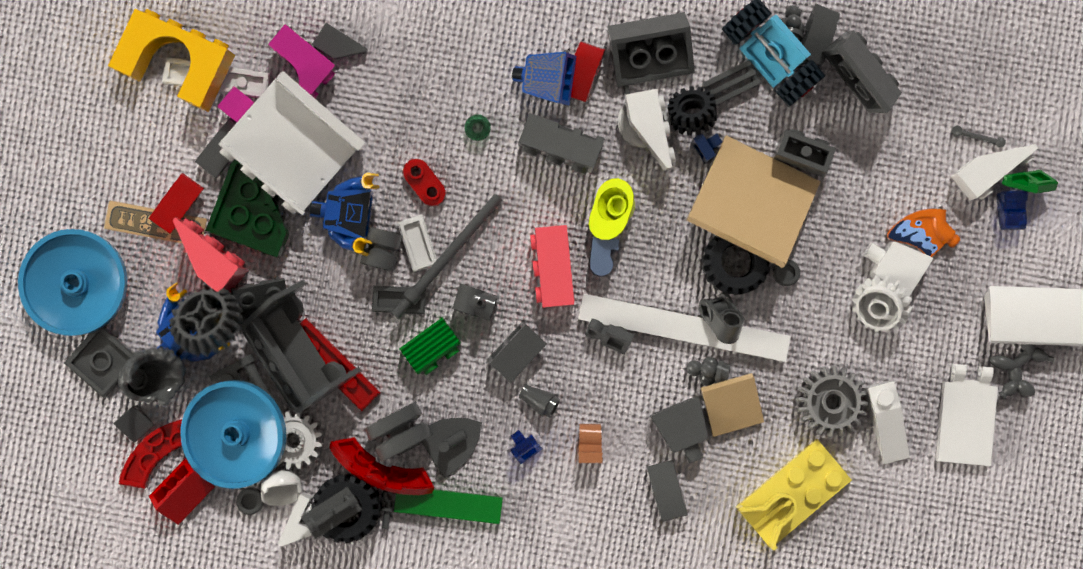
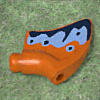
[886,208,961,257]

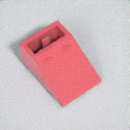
[173,218,249,294]

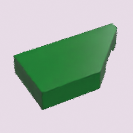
[1002,170,1058,194]

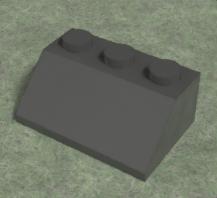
[607,12,695,87]
[822,30,902,113]

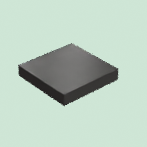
[64,326,134,398]

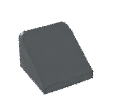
[113,405,155,443]

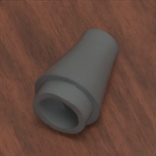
[519,384,560,418]

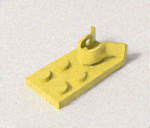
[736,439,852,551]

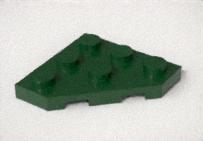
[205,159,289,259]

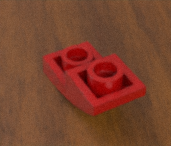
[571,41,606,102]
[148,173,204,234]

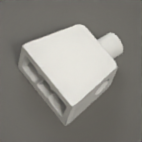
[863,241,934,297]

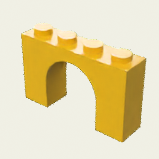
[108,9,235,112]

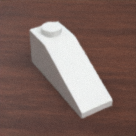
[862,381,910,464]

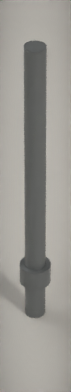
[391,194,503,319]

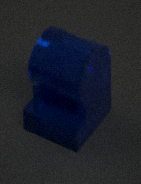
[996,190,1028,230]

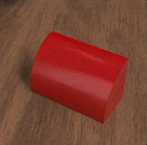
[149,458,216,525]

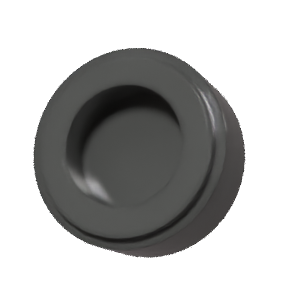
[773,259,800,286]
[236,487,264,515]

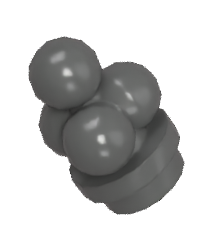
[781,5,805,42]
[687,356,731,386]

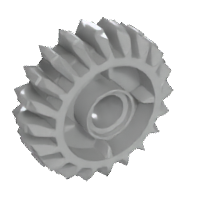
[795,366,869,438]

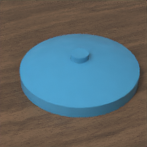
[18,229,128,336]
[181,380,286,489]

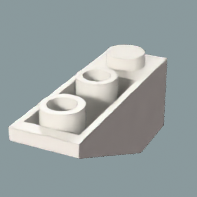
[624,89,676,171]
[950,144,1038,201]

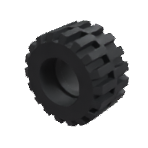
[702,235,771,295]
[311,473,382,544]

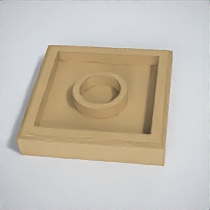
[701,373,764,437]

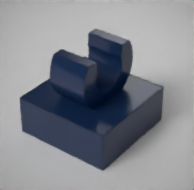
[691,133,723,164]

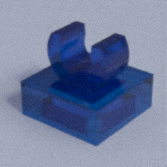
[510,430,542,464]

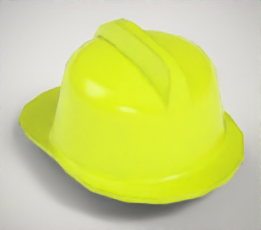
[589,178,635,240]

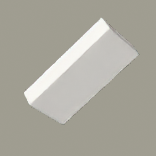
[397,215,437,273]

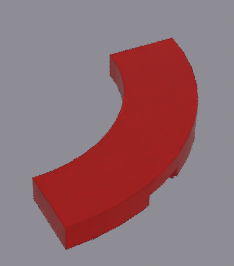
[118,419,182,489]
[329,437,435,495]

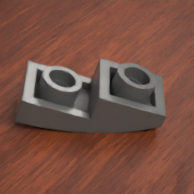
[802,3,840,65]
[195,118,237,178]
[647,460,688,522]

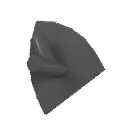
[421,418,482,478]

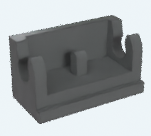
[487,321,547,383]

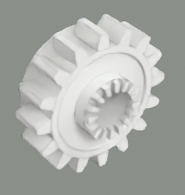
[852,275,913,333]
[278,411,324,469]

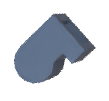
[589,237,619,277]

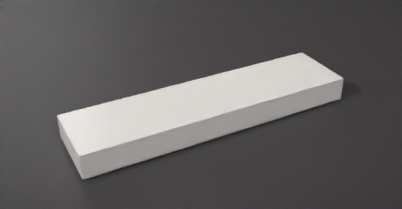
[162,57,271,99]

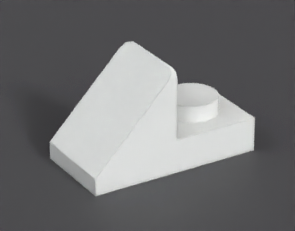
[278,493,313,546]

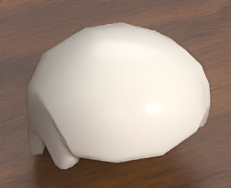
[261,470,302,506]

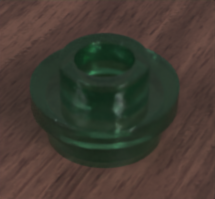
[464,115,491,141]

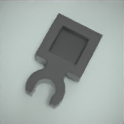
[585,318,634,355]

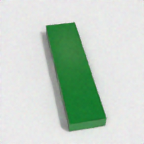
[394,489,503,524]

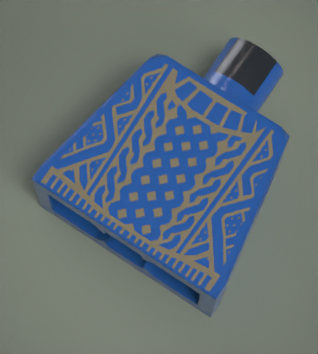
[512,52,577,106]

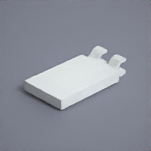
[935,364,998,466]

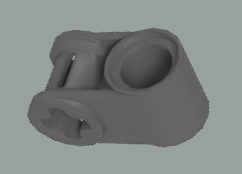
[699,293,744,344]

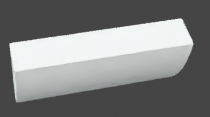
[984,286,1083,346]

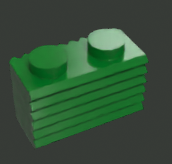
[399,317,462,375]

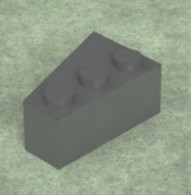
[518,113,605,176]

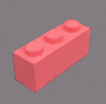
[530,225,574,308]

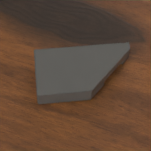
[312,23,368,60]

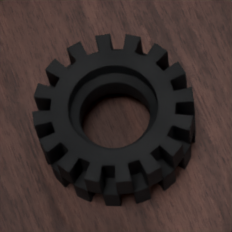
[668,86,717,136]

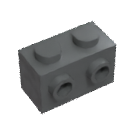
[773,129,836,177]

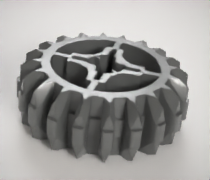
[169,285,243,357]

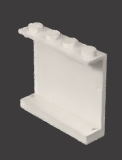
[219,71,365,215]

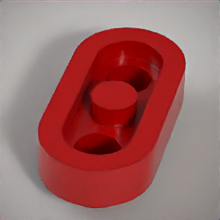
[403,159,446,207]

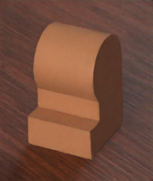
[578,424,603,463]

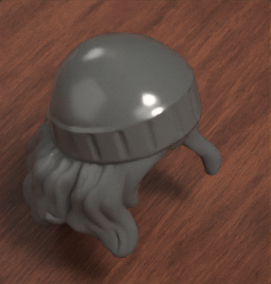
[118,347,186,406]

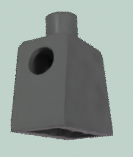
[650,396,708,463]

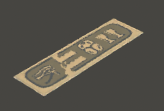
[104,200,207,244]

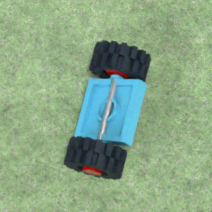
[722,0,826,107]

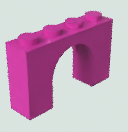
[217,24,336,122]

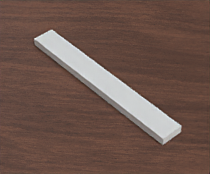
[578,294,791,362]

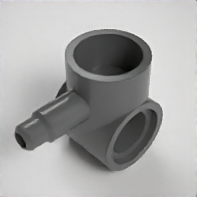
[452,284,498,321]

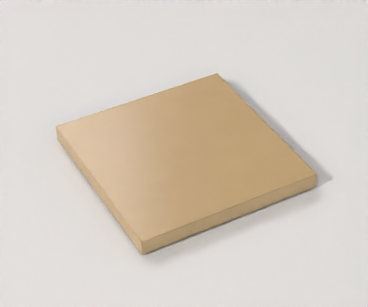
[686,135,820,268]

